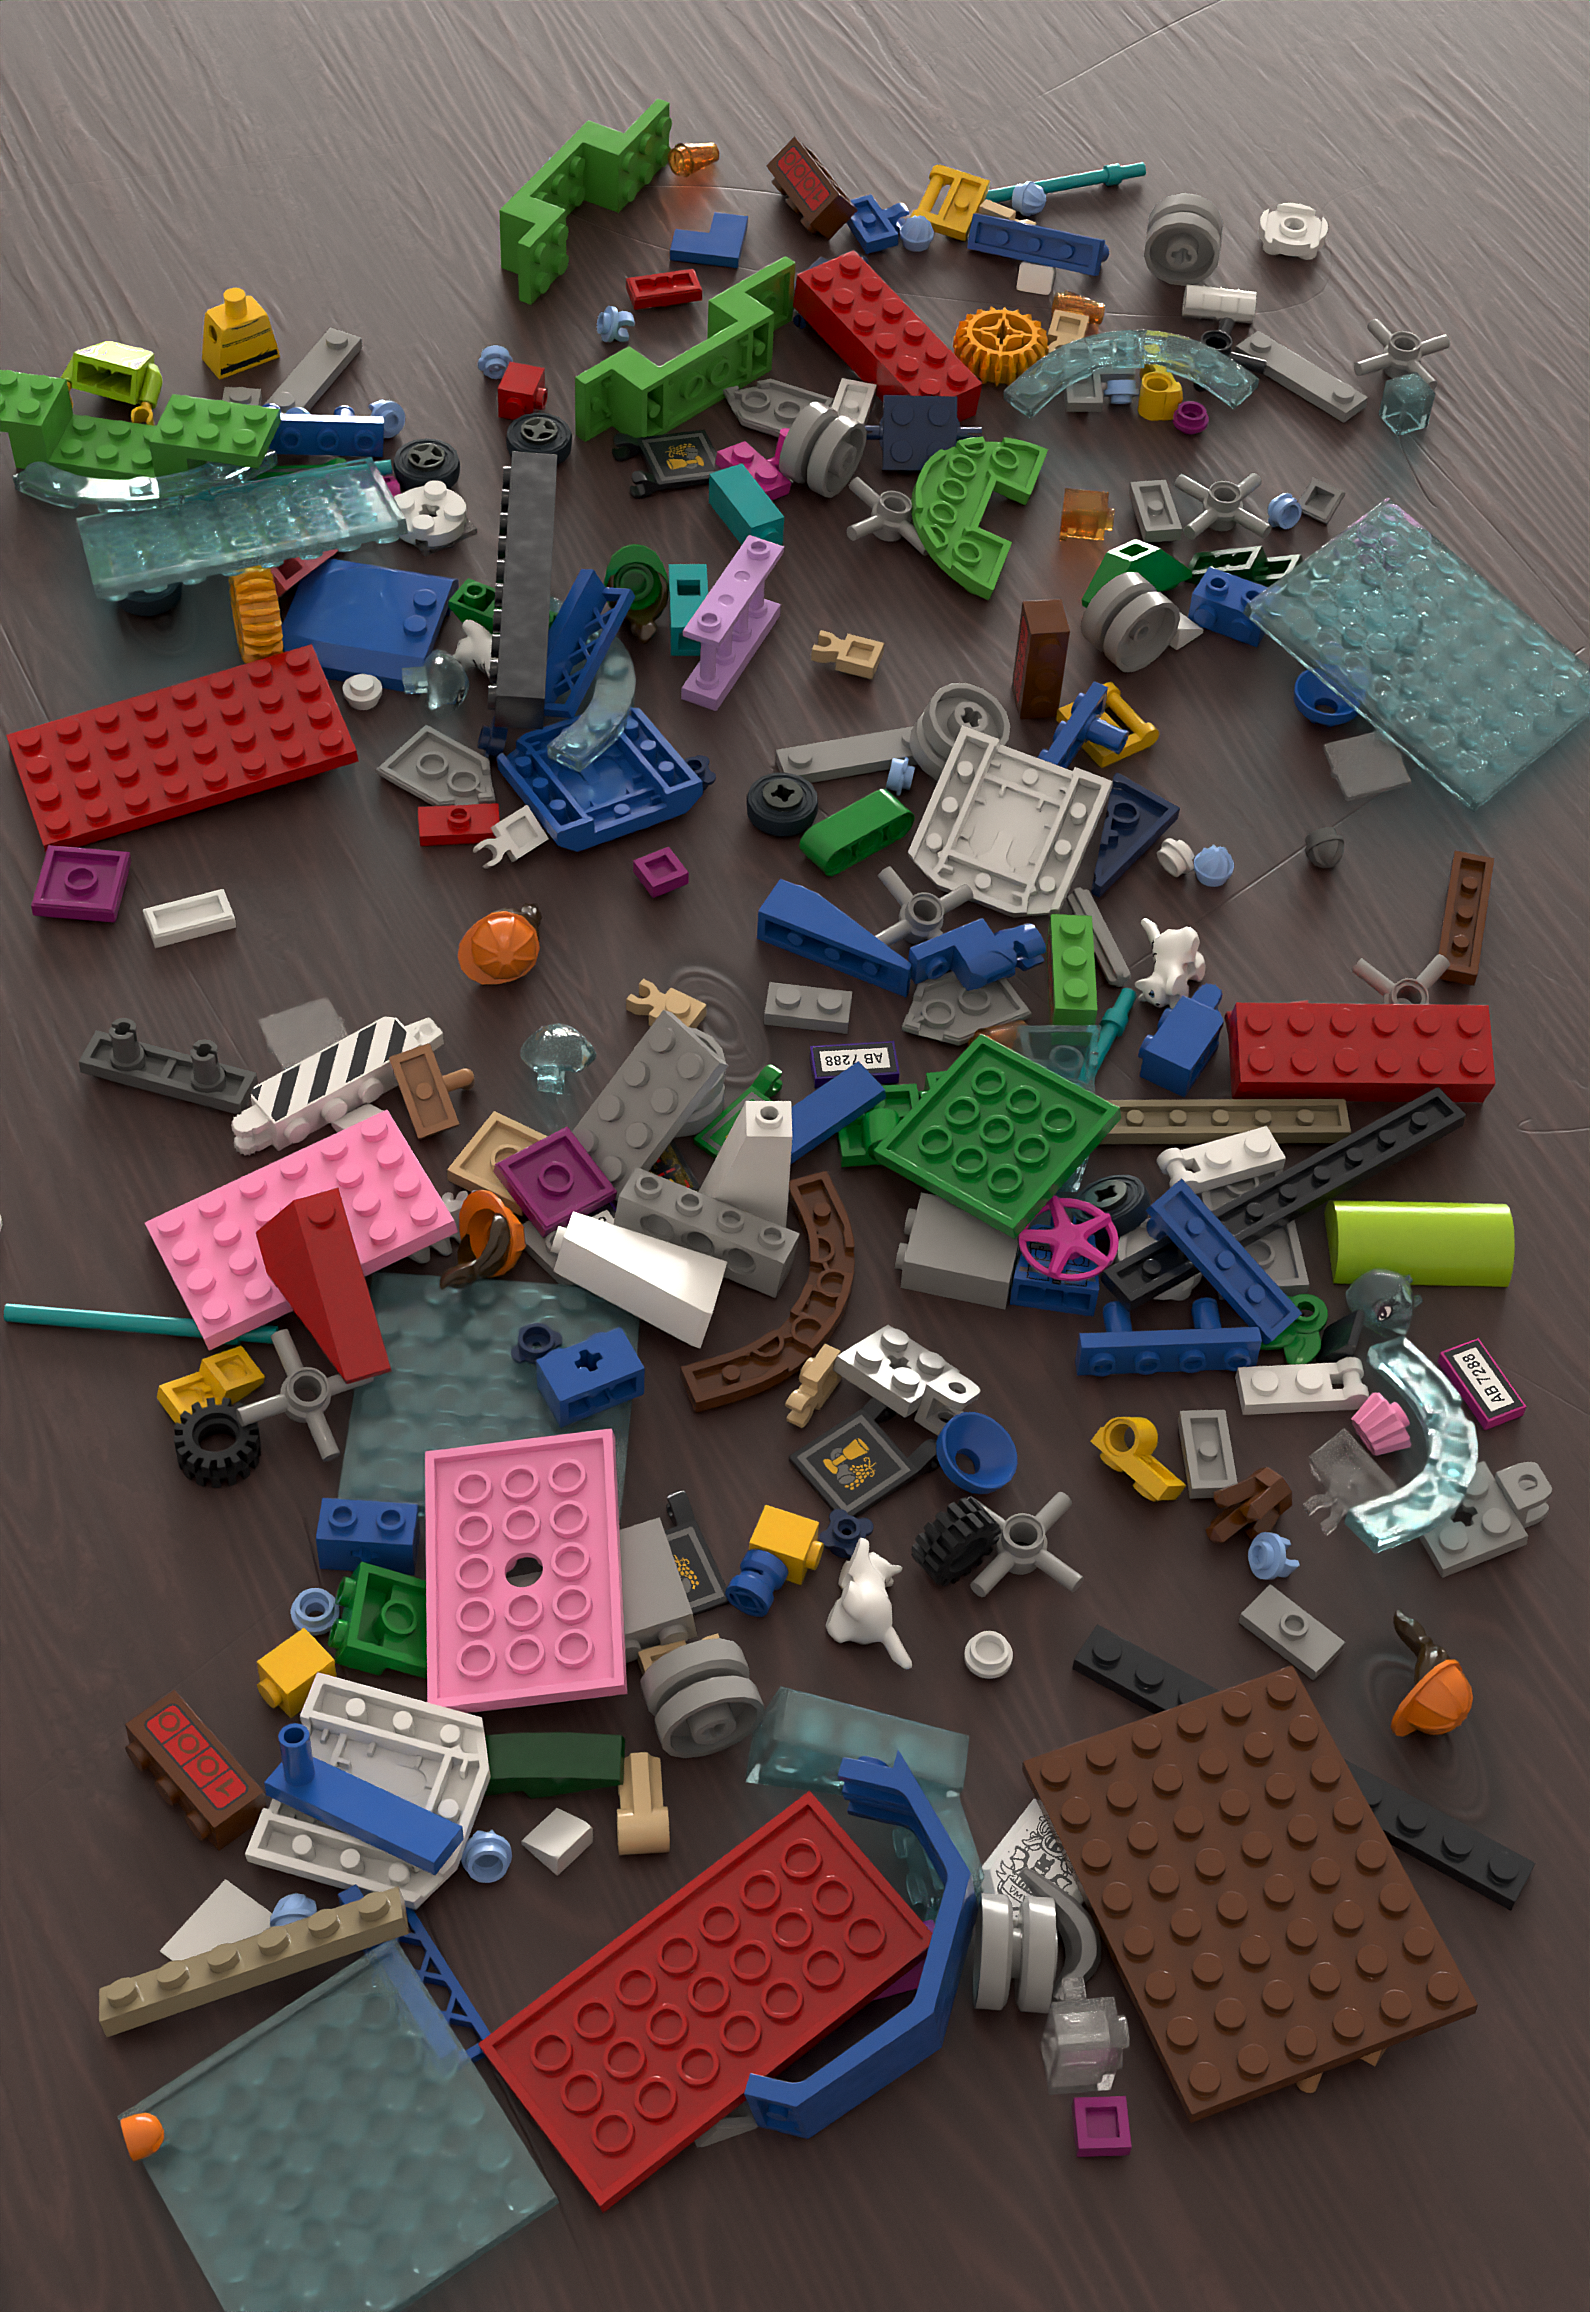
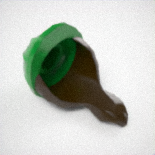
[604,544,669,644]

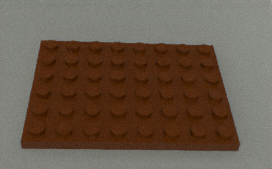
[1022,1665,1478,2123]

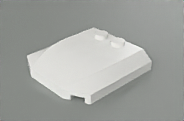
[908,725,1113,918]
[245,1672,491,1910]

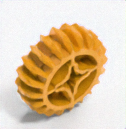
[953,306,1049,387]
[228,560,284,663]

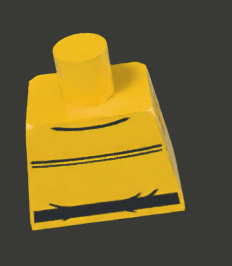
[202,288,280,380]

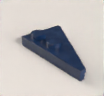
[1091,773,1180,898]

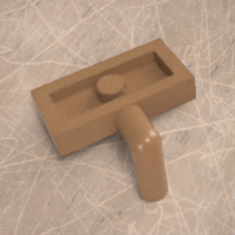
[389,1043,475,1140]

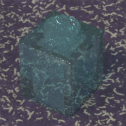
[1378,372,1435,436]

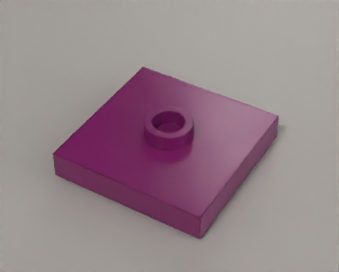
[31,845,131,923]
[493,1127,617,1238]

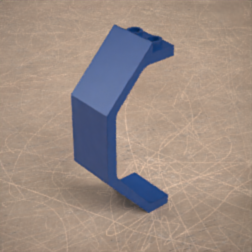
[744,1750,978,2139]

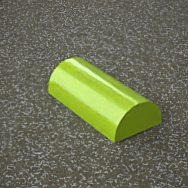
[1324,1200,1515,1287]

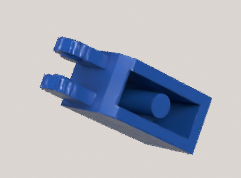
[1138,983,1224,1098]

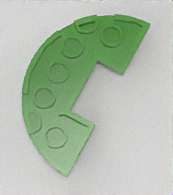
[911,436,1048,600]

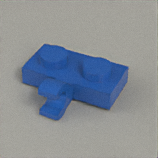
[846,194,909,254]

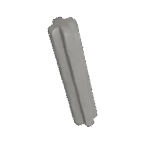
[1067,887,1131,987]

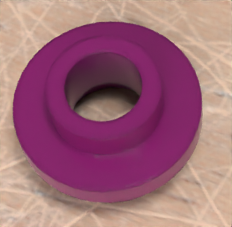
[1172,401,1209,434]

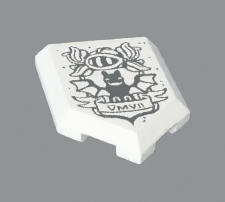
[978,1799,1084,1932]

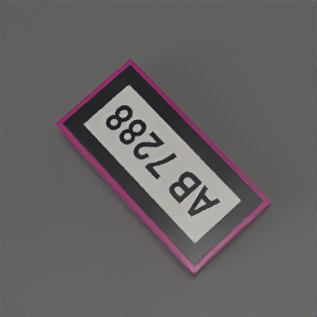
[1437,1338,1526,1430]

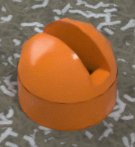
[121,2113,164,2162]

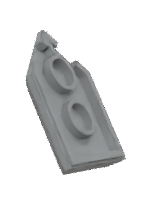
[723,378,834,437]
[376,725,495,806]
[902,971,1032,1045]

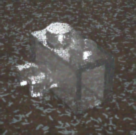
[1303,1428,1408,1541]
[1041,1977,1129,2095]

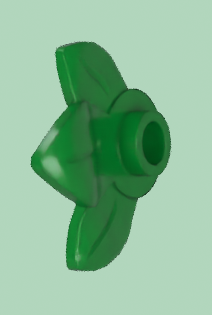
[1260,1294,1328,1365]

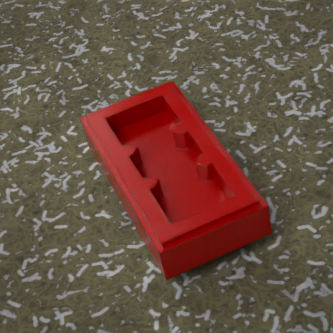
[626,269,703,310]
[418,803,500,846]

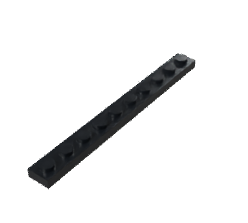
[1101,1087,1466,1312]
[1072,1624,1536,1911]

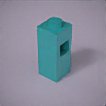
[709,463,784,546]
[668,564,708,656]

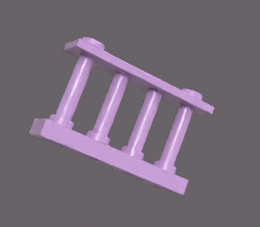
[681,535,784,711]

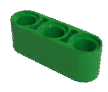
[799,789,915,876]

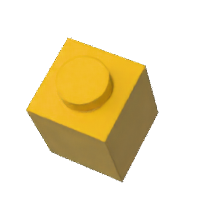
[749,1505,824,1585]
[257,1628,337,1718]

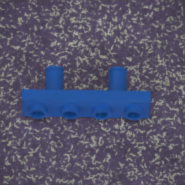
[262,403,384,457]
[1037,681,1129,769]
[1075,1298,1262,1376]

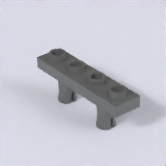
[78,1018,258,1115]

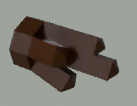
[1205,1467,1293,1544]

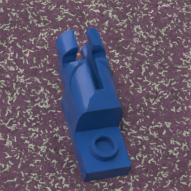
[908,918,1046,991]

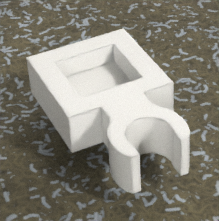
[473,805,549,869]

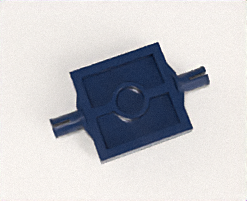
[864,395,982,471]

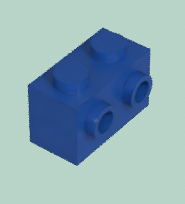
[1188,567,1279,647]

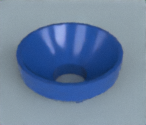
[1293,666,1365,727]
[936,1412,1017,1494]

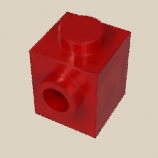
[498,362,548,420]

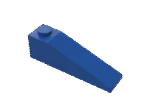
[757,879,912,997]

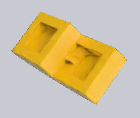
[156,1346,265,1424]

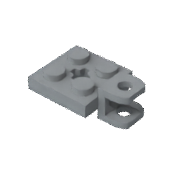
[833,1325,981,1435]
[1399,1461,1552,1578]

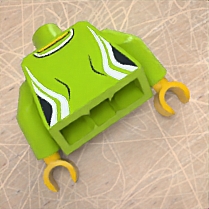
[61,341,163,426]

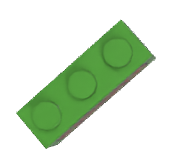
[1046,914,1097,1043]

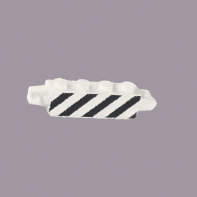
[231,1017,444,1156]

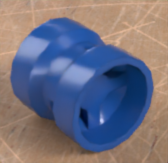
[725,1549,789,1617]

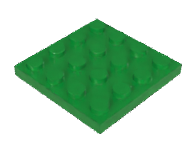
[873,1034,1121,1239]

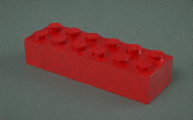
[793,250,982,422]
[1227,1002,1496,1103]

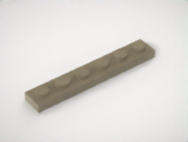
[1099,1099,1351,1144]
[99,1886,409,2037]

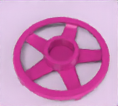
[1018,1195,1119,1281]

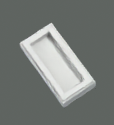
[143,889,236,948]

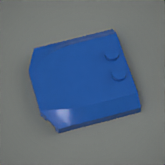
[282,558,459,694]
[497,708,703,852]

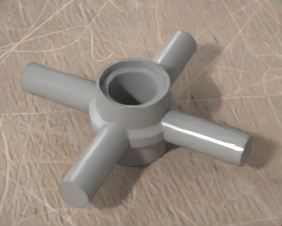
[1354,319,1450,393]
[1174,473,1272,539]
[847,477,929,556]
[875,866,973,971]
[1351,954,1450,1004]
[236,1329,374,1462]
[967,1492,1084,1597]

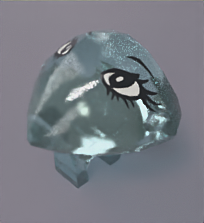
[402,649,470,719]
[520,1023,597,1094]
[1346,1268,1423,1340]

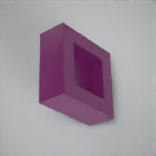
[633,846,689,898]
[1071,2096,1132,2157]

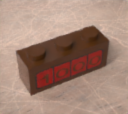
[766,136,858,240]
[1012,599,1070,719]
[125,1690,267,1851]

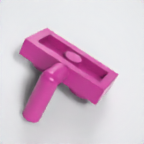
[715,428,791,501]

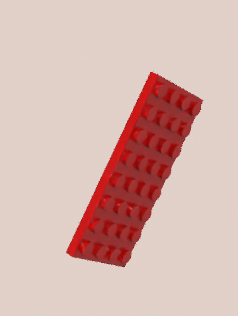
[6,644,359,852]
[478,1791,933,2213]

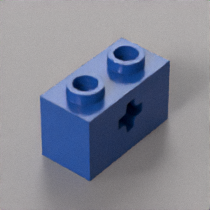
[536,1327,645,1428]
[316,1498,420,1575]

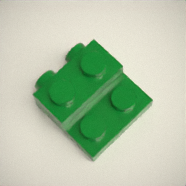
[328,1561,427,1679]

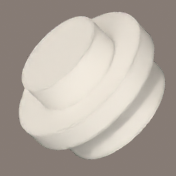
[343,674,382,710]
[1157,838,1194,877]
[964,1631,1013,1679]

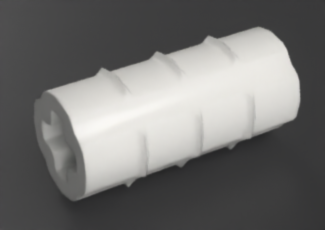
[1182,284,1256,324]

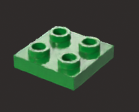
[836,1084,919,1167]

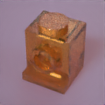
[1059,488,1115,541]

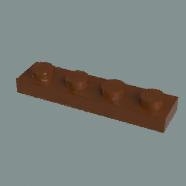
[1437,850,1495,986]

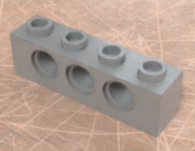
[613,1167,800,1298]

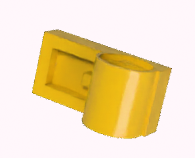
[1137,346,1183,421]
[1090,1417,1187,1502]

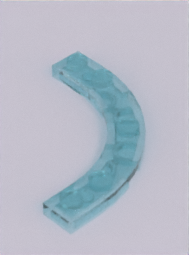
[1004,330,1259,419]
[12,448,278,512]
[547,596,636,772]
[1344,1336,1478,1554]

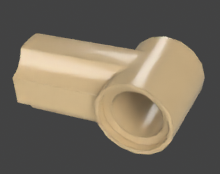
[617,1752,670,1855]

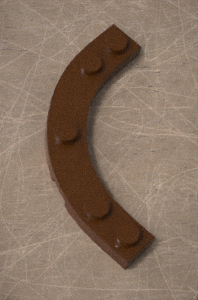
[680,1170,855,1413]

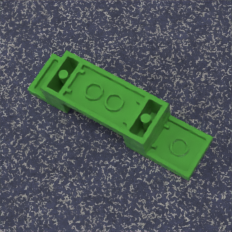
[499,99,672,305]
[575,256,796,442]
[0,370,281,491]

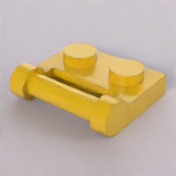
[910,165,990,241]
[1056,682,1160,768]

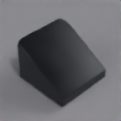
[1316,1310,1366,1363]

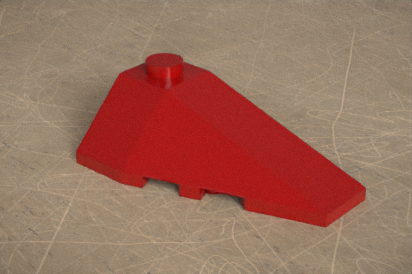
[255,1188,392,1384]

